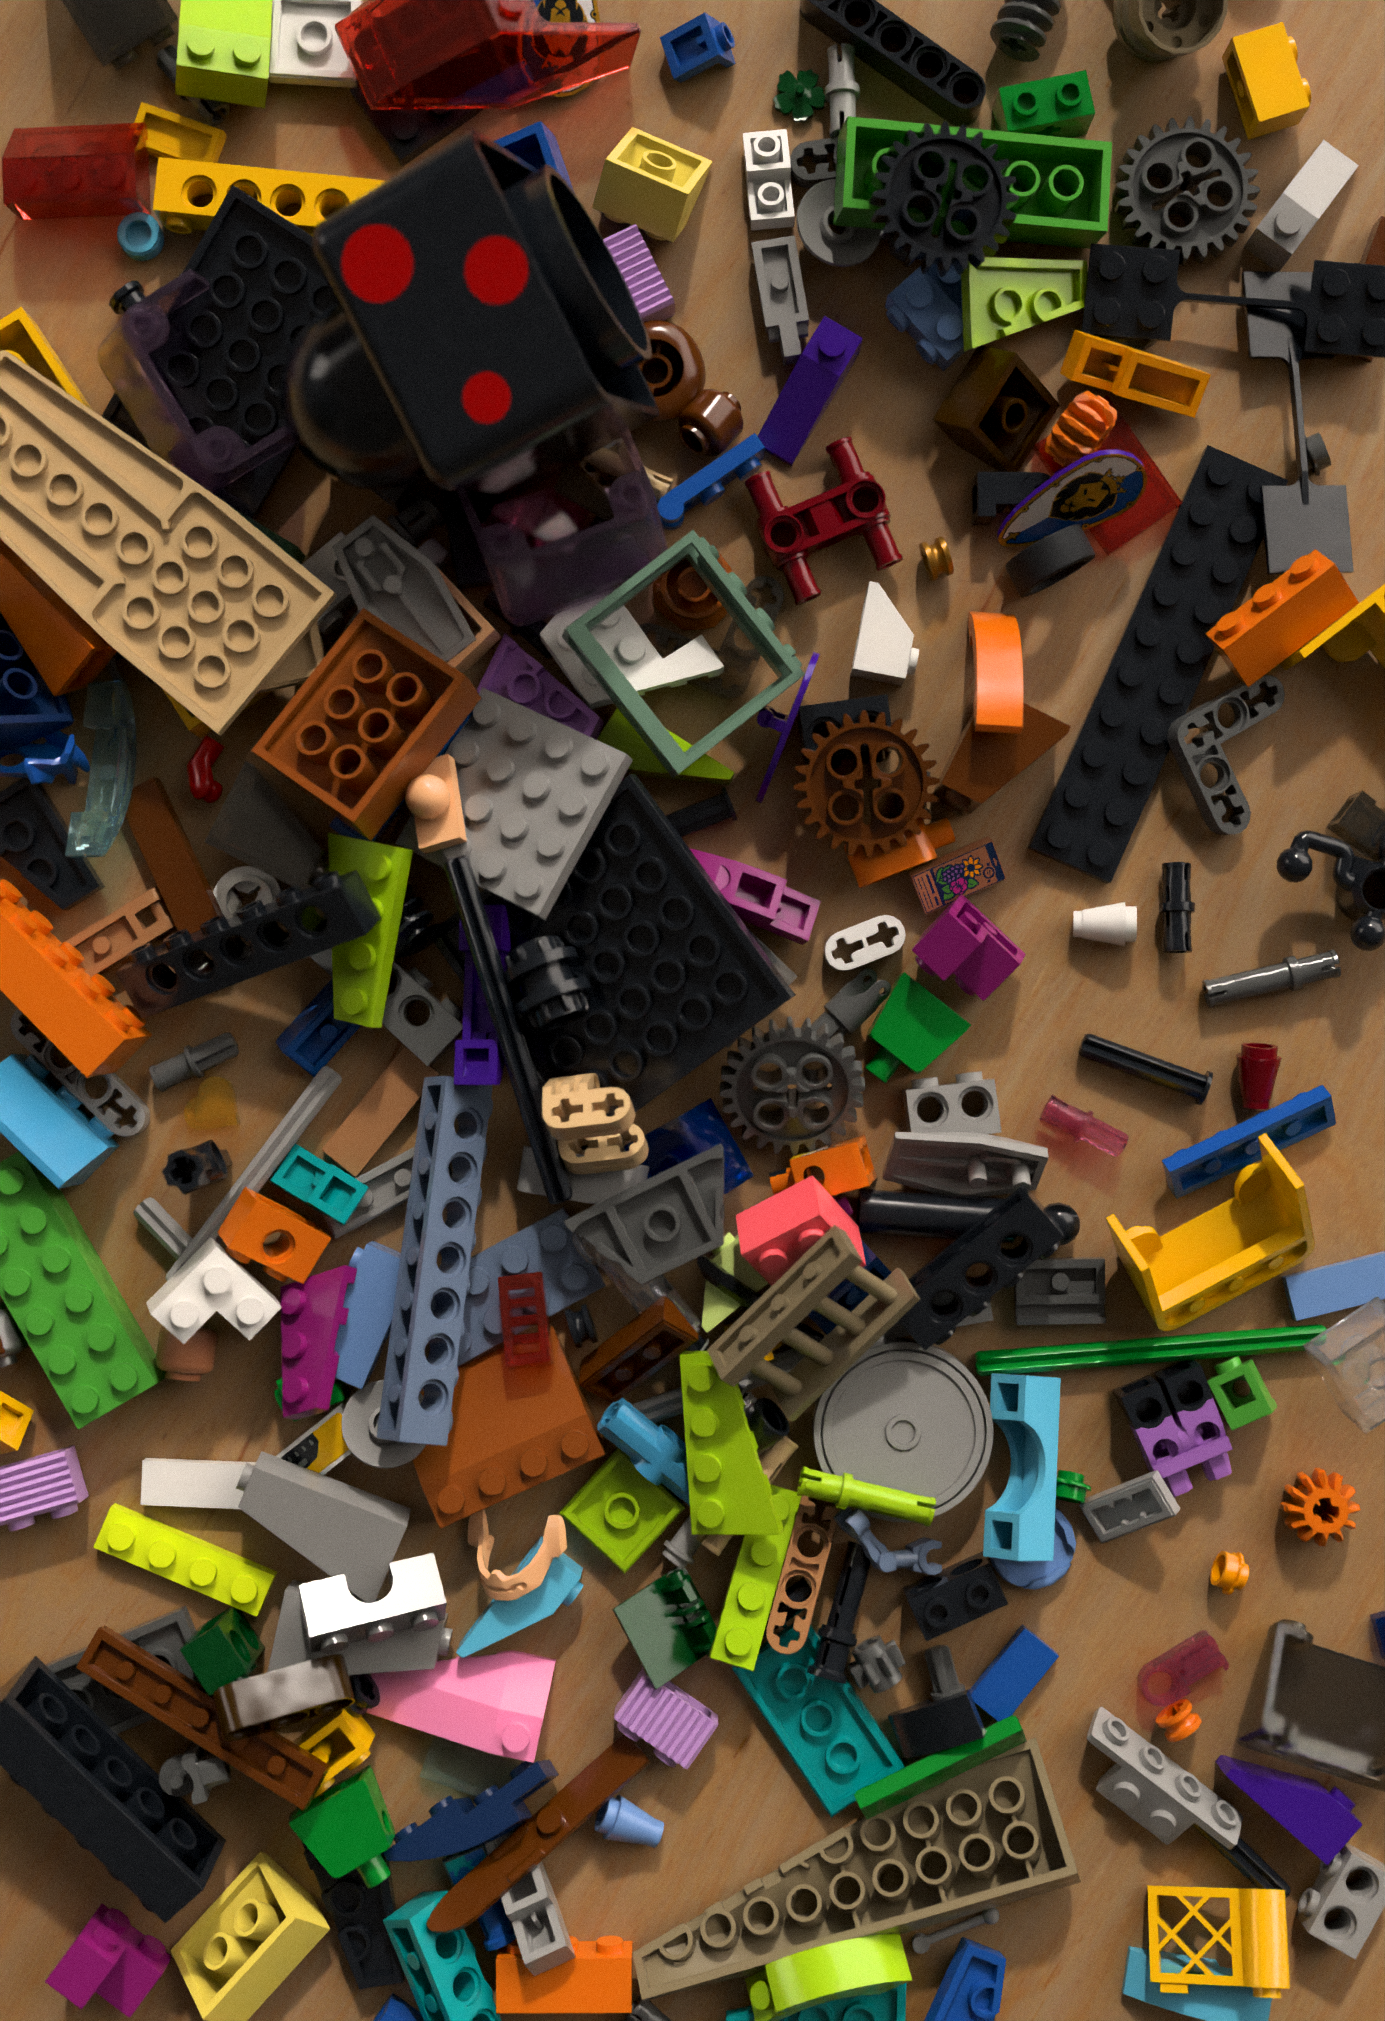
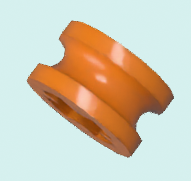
[1155,1699,1202,1742]

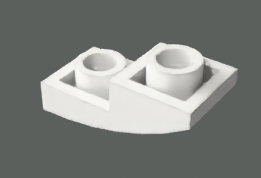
[743,129,795,230]

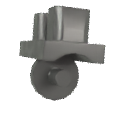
[159,1741,234,1805]

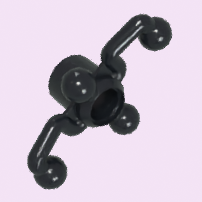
[1277,830,1385,951]

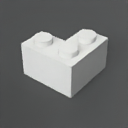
[146,1237,282,1344]

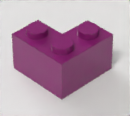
[912,894,1026,1001]
[45,1903,173,2018]

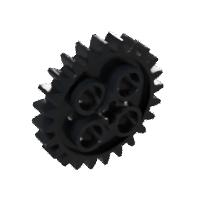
[869,121,1019,277]

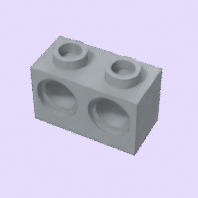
[902,1071,1001,1134]
[1296,1843,1385,1959]

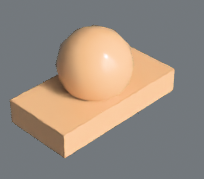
[405,754,467,854]

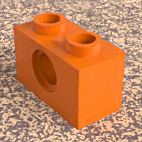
[217,1187,331,1284]

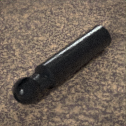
[856,1189,1080,1246]

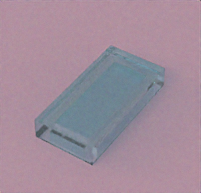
[419,1735,519,1797]

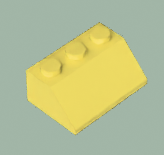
[170,1851,330,2021]

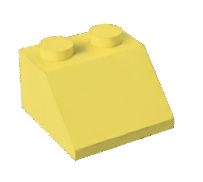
[592,127,713,242]

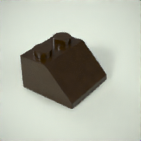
[932,345,1060,472]

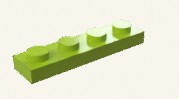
[708,1484,802,1671]

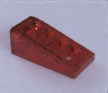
[498,1272,554,1370]

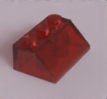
[2,122,151,220]

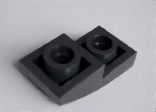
[888,1689,986,1759]

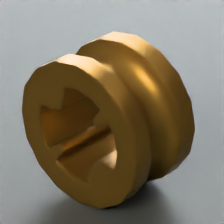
[919,536,954,581]

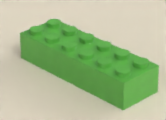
[833,116,1112,249]
[0,1151,165,1430]

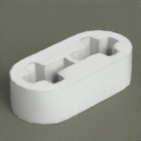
[823,915,906,971]

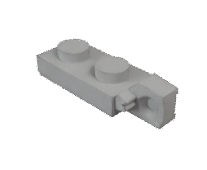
[751,235,809,366]

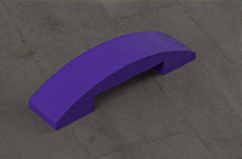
[454,905,512,1086]

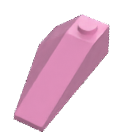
[366,1650,556,1763]

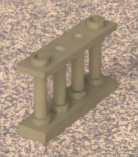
[707,1224,920,1422]

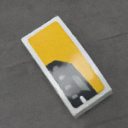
[276,1402,351,1475]

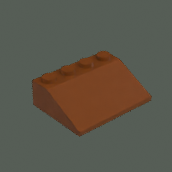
[251,608,481,841]
[412,1325,607,1529]

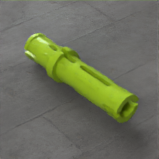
[797,1466,936,1527]

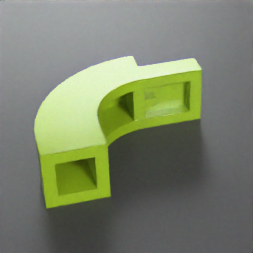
[745,1934,912,2021]

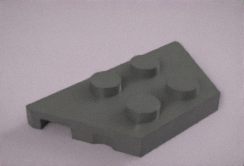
[564,1143,724,1284]

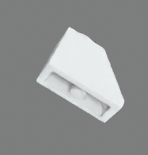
[850,581,919,686]

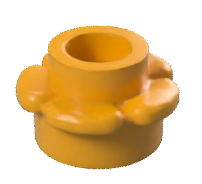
[1210,1551,1249,1595]

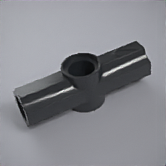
[162,1139,232,1195]

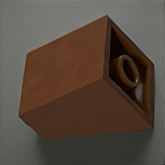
[932,703,1071,815]

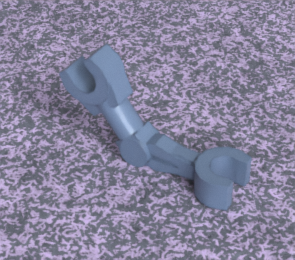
[833,1506,942,1575]

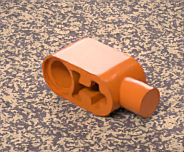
[844,817,956,888]

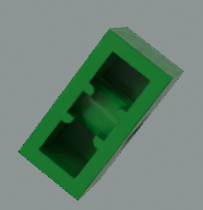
[992,70,1095,138]

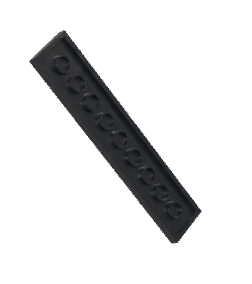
[1028,445,1288,884]

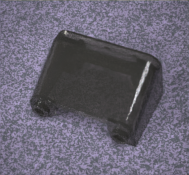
[1236,1619,1385,1792]

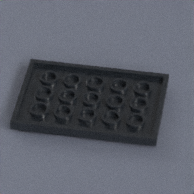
[101,185,338,519]

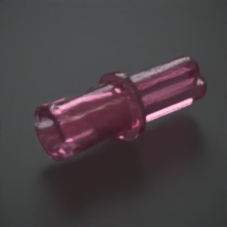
[1039,1094,1129,1157]

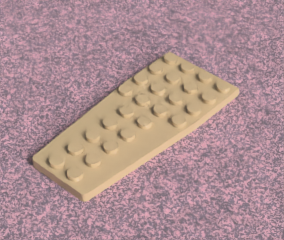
[0,350,337,736]

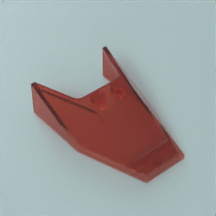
[335,0,641,110]

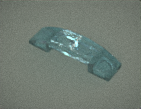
[65,680,137,858]

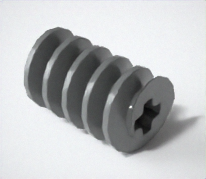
[990,0,1061,62]

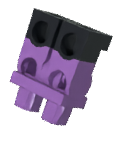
[1112,1360,1233,1497]

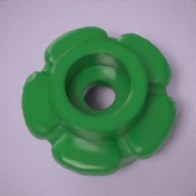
[1056,1470,1091,1504]

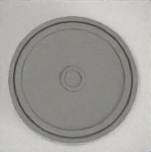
[812,1338,994,1522]

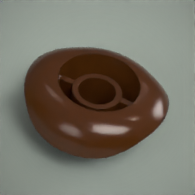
[639,320,706,421]

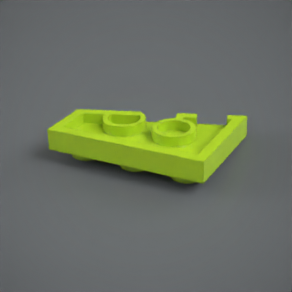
[961,257,1088,352]

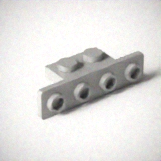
[1087,1707,1243,1849]

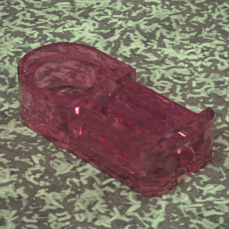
[1138,1630,1229,1707]

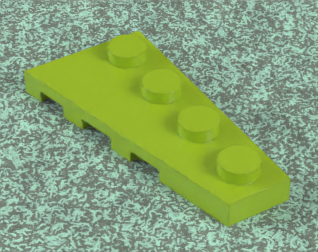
[328,833,413,1028]
[680,1351,784,1535]

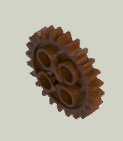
[792,710,940,857]

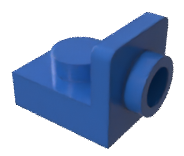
[660,12,735,83]

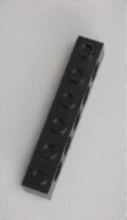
[116,870,381,1019]

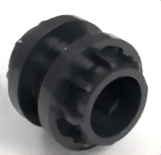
[503,935,592,1032]

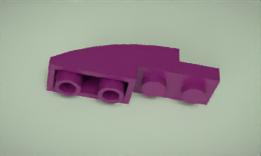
[689,848,821,945]

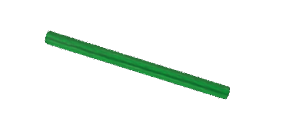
[975,1324,1329,1376]

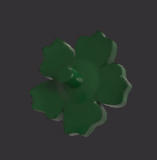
[773,69,826,123]

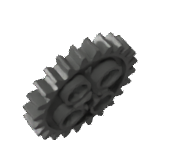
[1113,116,1260,266]
[720,1016,865,1156]

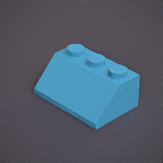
[0,1054,120,1189]

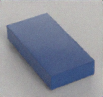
[969,1624,1059,1722]

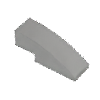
[485,1823,576,1976]

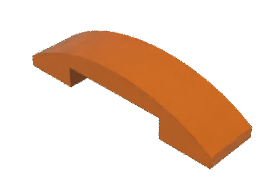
[968,611,1023,734]

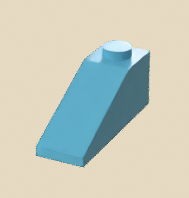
[456,1536,584,1658]

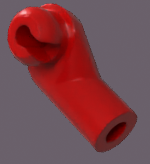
[186,735,225,803]

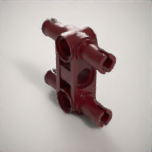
[744,436,903,605]

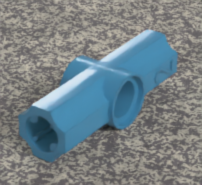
[597,1398,690,1506]

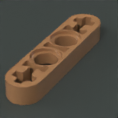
[766,1495,841,1655]

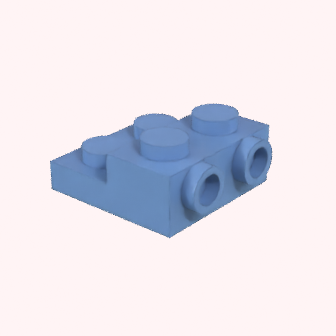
[885,264,966,371]

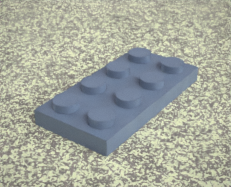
[431,1207,606,1366]

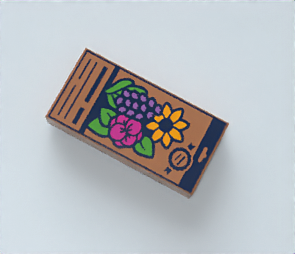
[908,836,1006,914]

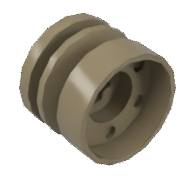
[1113,0,1228,62]

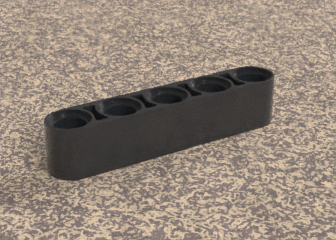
[800,0,986,126]

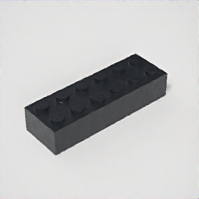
[0,1656,226,1923]

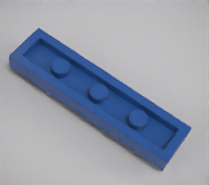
[1162,1084,1336,1199]

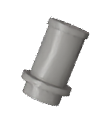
[662,1515,702,1569]

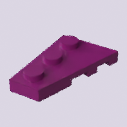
[280,1265,357,1420]

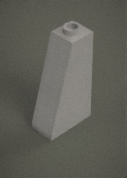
[236,1451,411,1603]
[267,1580,453,1675]

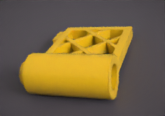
[1147,1885,1290,1998]

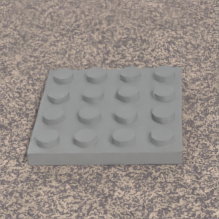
[396,687,633,920]

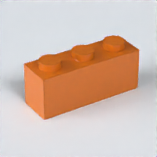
[1205,549,1359,687]
[496,1935,633,2013]

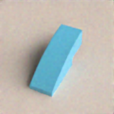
[1122,1946,1272,2021]

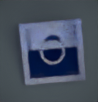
[624,1098,754,1195]

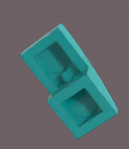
[270,1143,369,1226]

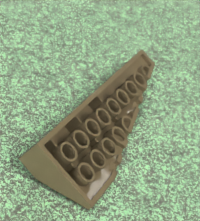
[632,1738,1081,2001]

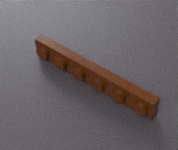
[76,1626,331,1810]

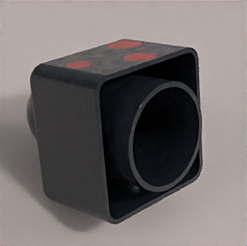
[280,129,660,496]

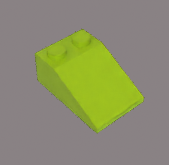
[175,0,272,108]

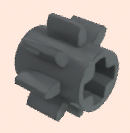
[848,1635,906,1693]

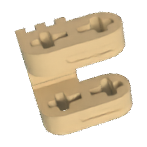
[542,1073,649,1175]

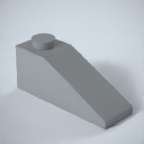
[1244,140,1359,272]

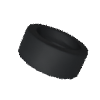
[1005,524,1095,597]

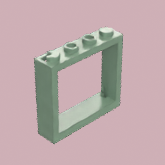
[562,530,805,778]

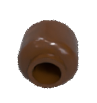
[678,389,744,456]

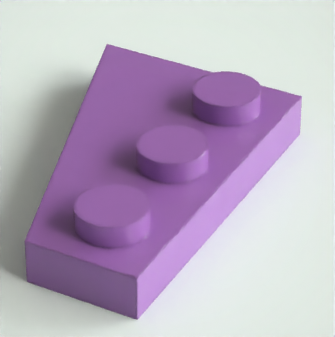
[476,633,604,740]

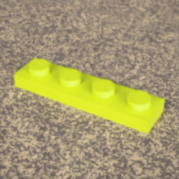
[93,1503,277,1617]

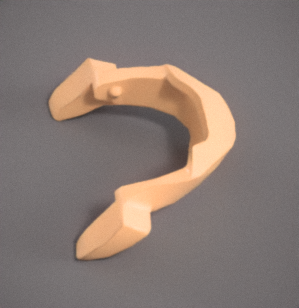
[468,1509,567,1601]

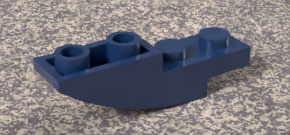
[384,1759,559,1861]

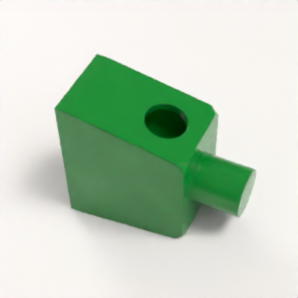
[865,972,971,1084]
[288,1765,395,1888]

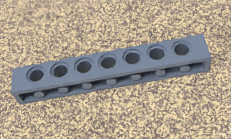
[376,1076,493,1446]

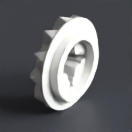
[213,866,283,920]

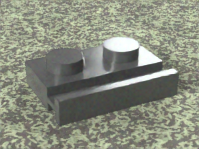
[1014,1257,1106,1325]

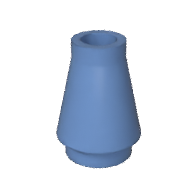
[594,1795,664,1848]

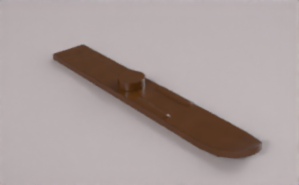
[426,1734,651,1934]

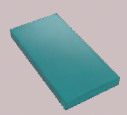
[732,1616,905,1818]

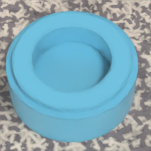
[117,212,164,261]

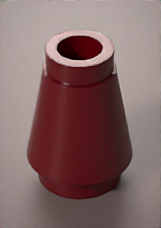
[1236,1043,1282,1109]

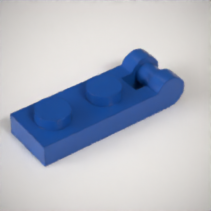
[658,433,765,530]

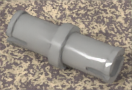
[825,43,860,138]

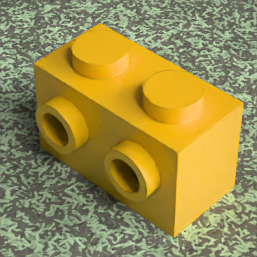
[1222,22,1311,140]
[293,1709,376,1798]

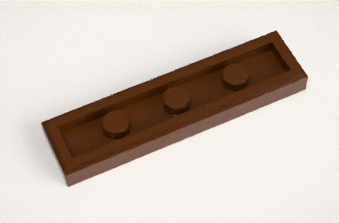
[116,777,223,934]

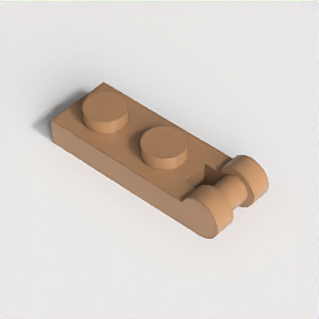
[59,886,177,977]

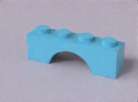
[983,1373,1061,1561]

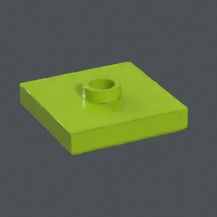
[559,1447,685,1574]

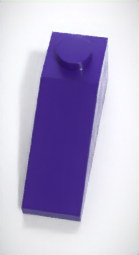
[758,315,863,466]
[1215,1755,1363,1865]

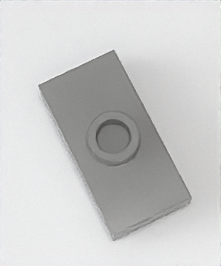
[1079,1470,1180,1544]

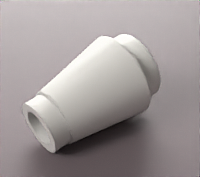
[1073,902,1137,946]

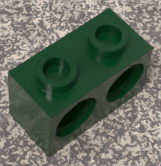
[180,1606,265,1696]

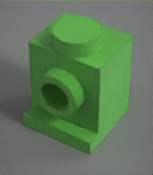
[1207,1356,1277,1430]

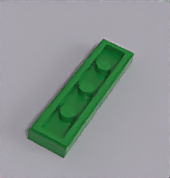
[854,1715,1027,1819]

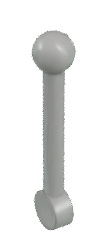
[911,1907,1000,1954]

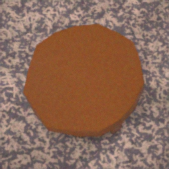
[653,554,732,631]

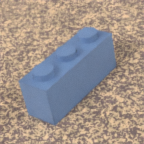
[334,1240,401,1389]

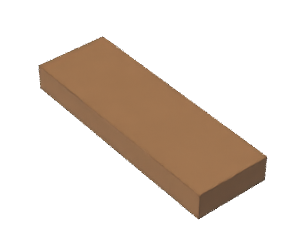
[321,1046,441,1177]

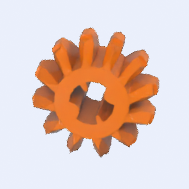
[1045,391,1117,468]
[1280,1468,1360,1546]

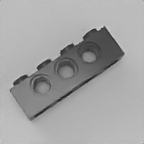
[310,914,463,1066]

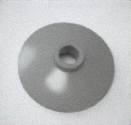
[796,179,882,267]
[341,1380,427,1469]

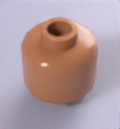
[155,1324,218,1382]

